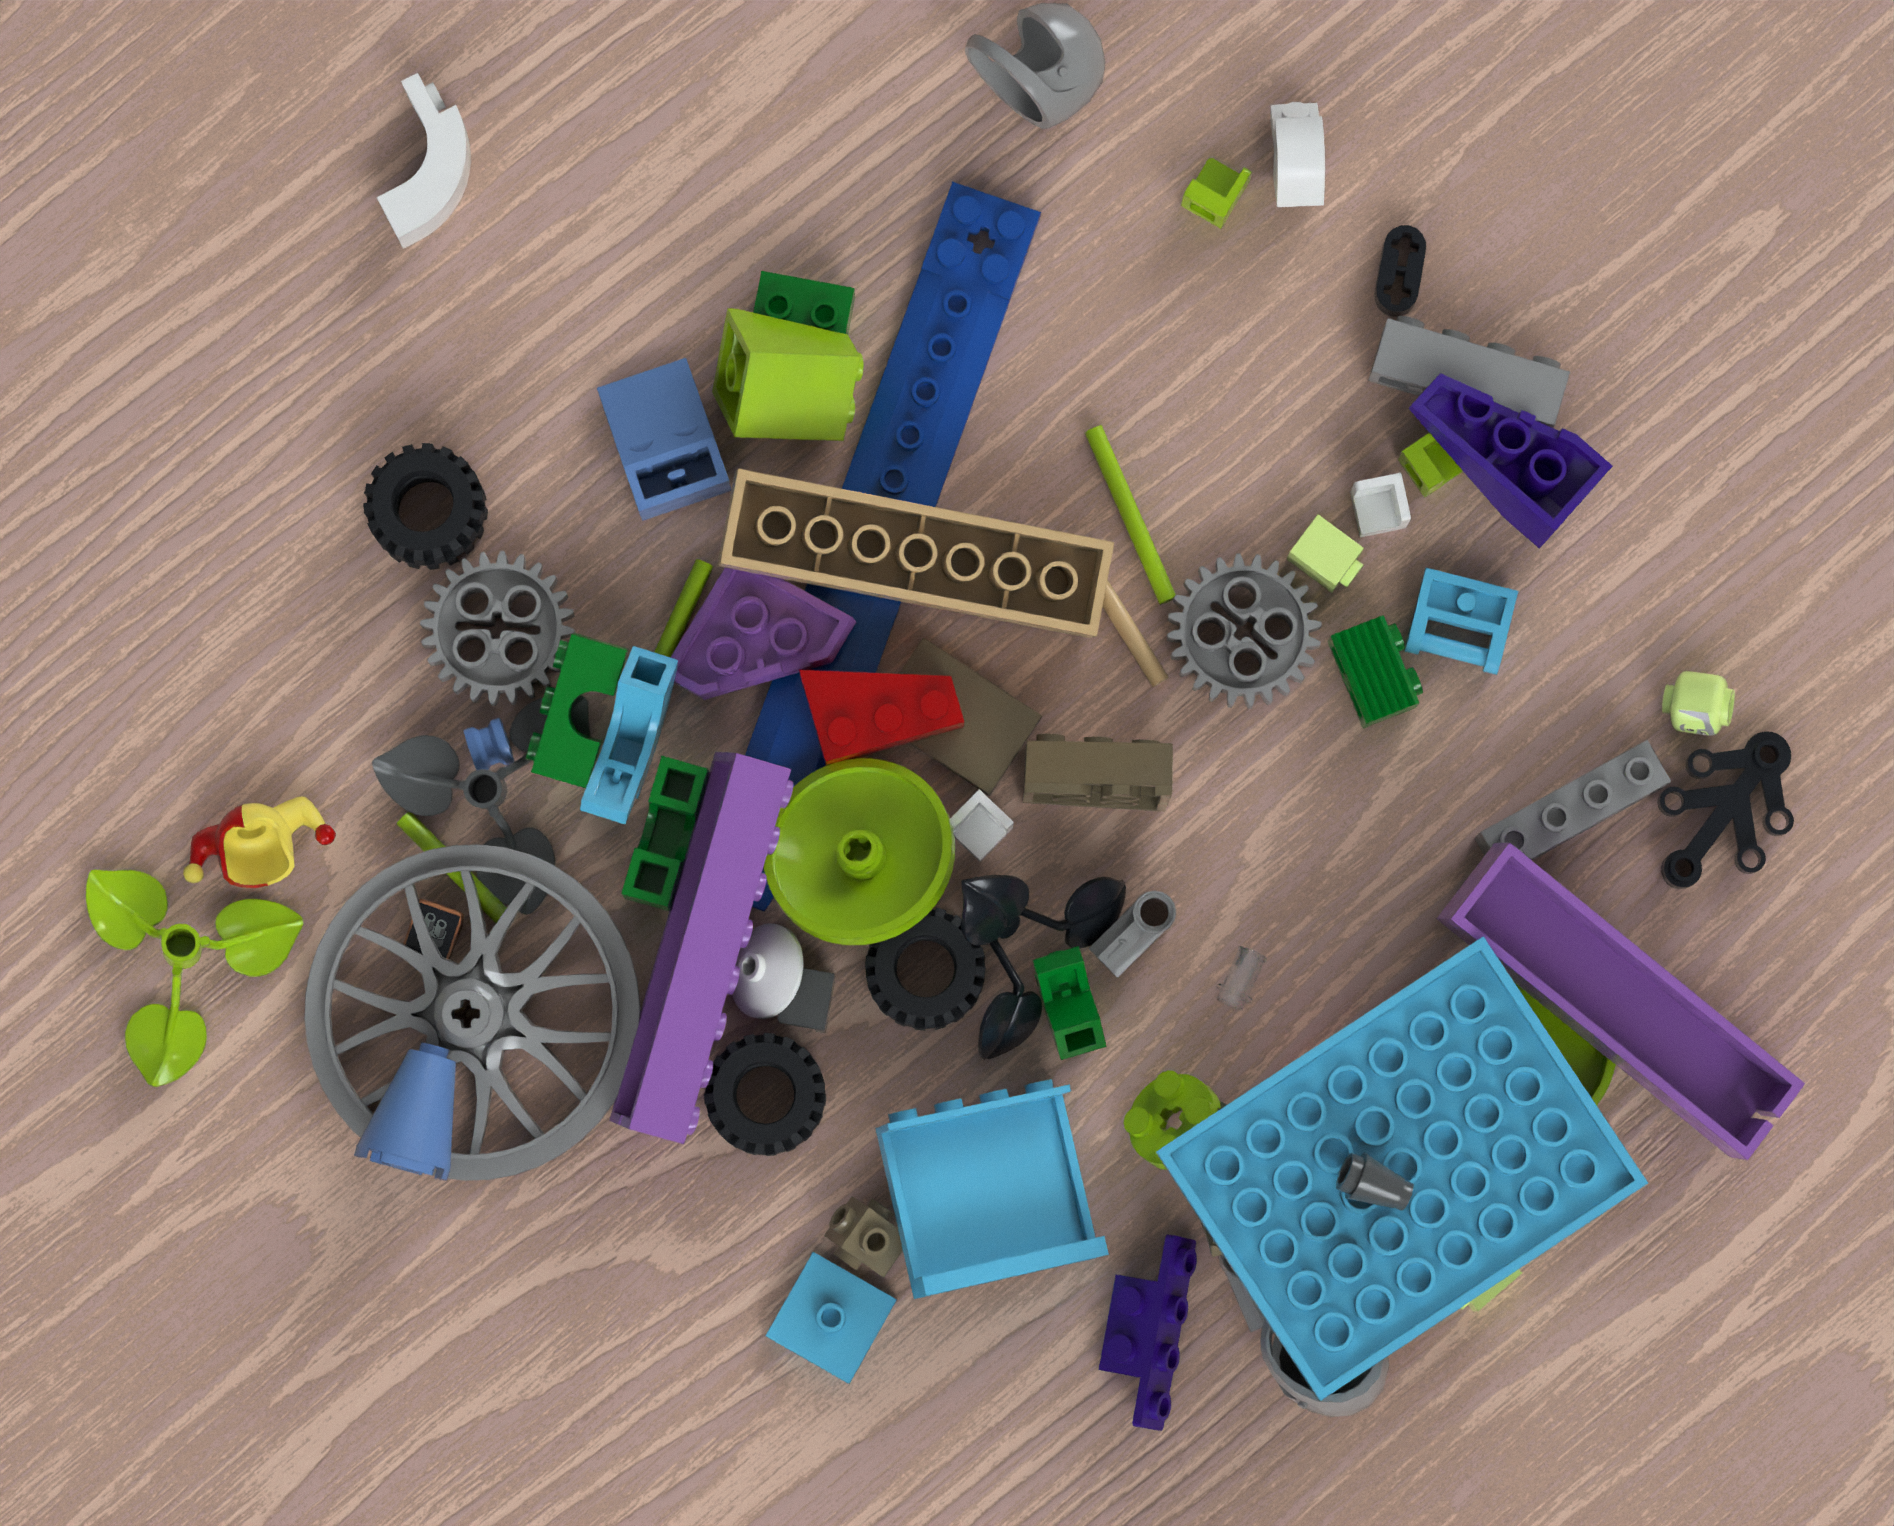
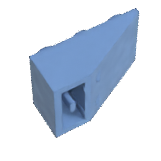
[597,358,731,521]

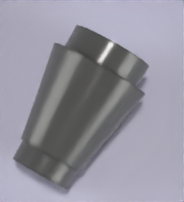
[1336,1153,1414,1211]

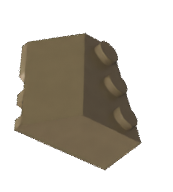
[1023,734,1173,812]

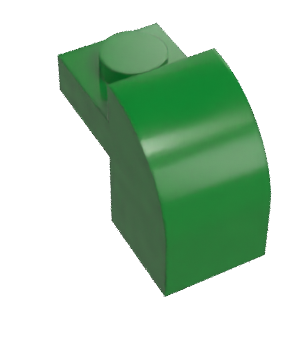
[1032,946,1107,1060]

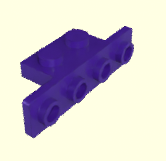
[1099,1234,1197,1431]

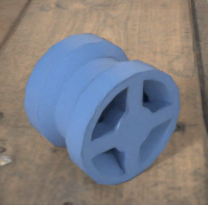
[463,718,515,770]

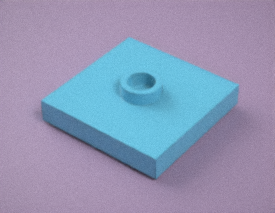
[766,1252,897,1384]

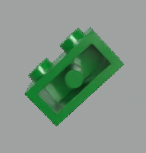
[753,271,855,335]

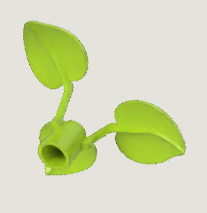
[86,869,304,1087]

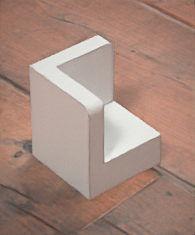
[1350,473,1411,537]
[950,789,1014,862]

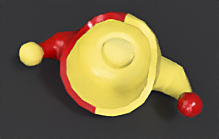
[183,797,336,888]

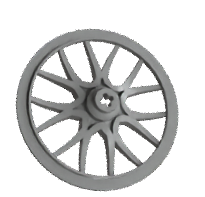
[304,844,640,1181]

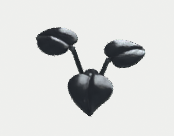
[961,875,1126,1060]

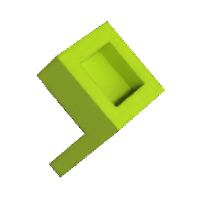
[1181,158,1252,229]
[1398,433,1463,498]

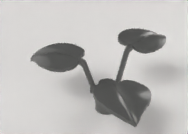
[372,695,590,915]

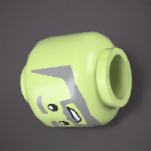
[1662,671,1735,736]

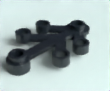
[1657,732,1794,889]

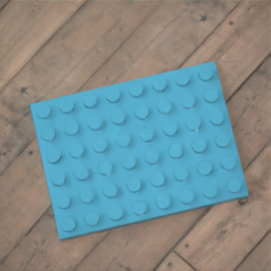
[1156,936,1648,1401]

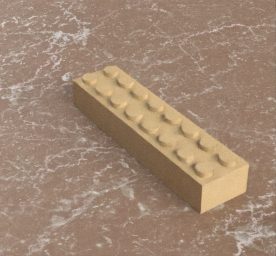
[717,469,1114,638]

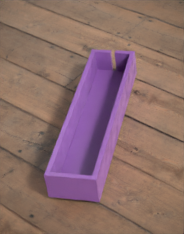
[609,752,793,1144]
[1436,842,1805,1160]

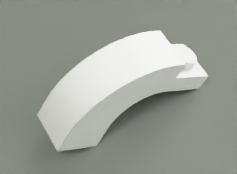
[377,73,471,249]

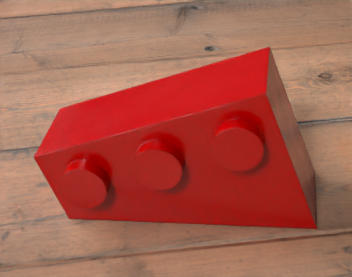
[799,670,964,766]

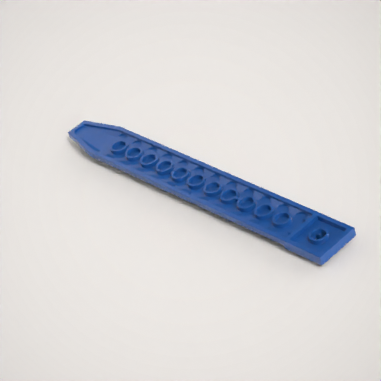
[745,182,1041,912]

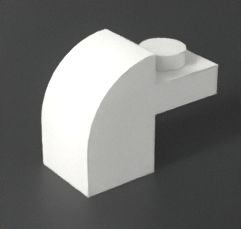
[1270,102,1325,207]

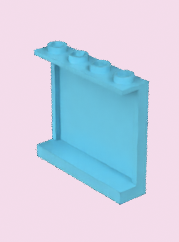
[875,1079,1109,1299]

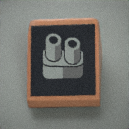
[403,898,464,960]

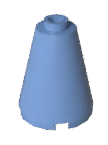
[354,1042,456,1181]

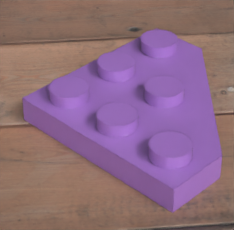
[670,568,856,700]

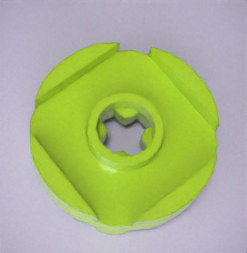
[1123,1070,1221,1170]

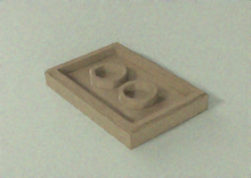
[899,638,1042,796]

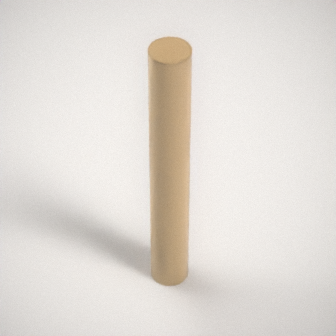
[1103,580,1169,687]

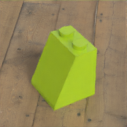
[712,308,864,441]

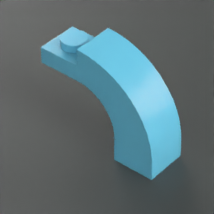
[580,646,678,825]

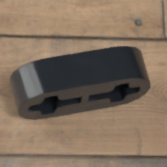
[1374,225,1426,317]

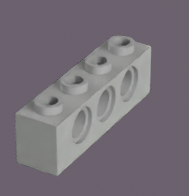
[1475,740,1671,860]

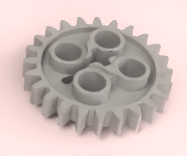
[420,551,576,706]
[1167,553,1322,709]

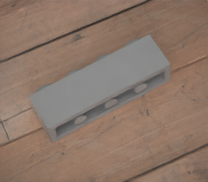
[1368,316,1570,428]

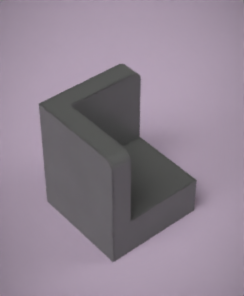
[778,968,836,1033]

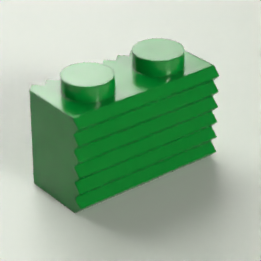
[1328,615,1423,729]

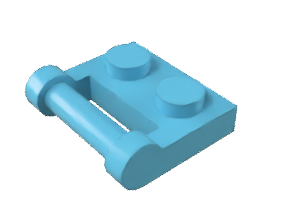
[1404,568,1518,675]

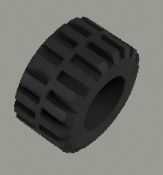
[363,443,488,570]
[865,907,986,1031]
[704,1033,826,1156]

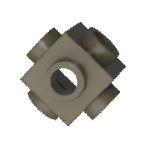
[824,1196,903,1278]

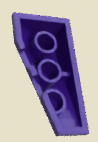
[1409,373,1613,549]

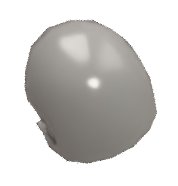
[965,3,1106,129]
[1260,1319,1389,1417]

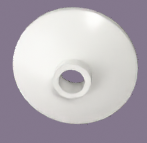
[732,923,804,1019]

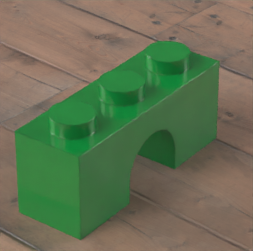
[526,633,629,788]
[621,756,709,911]

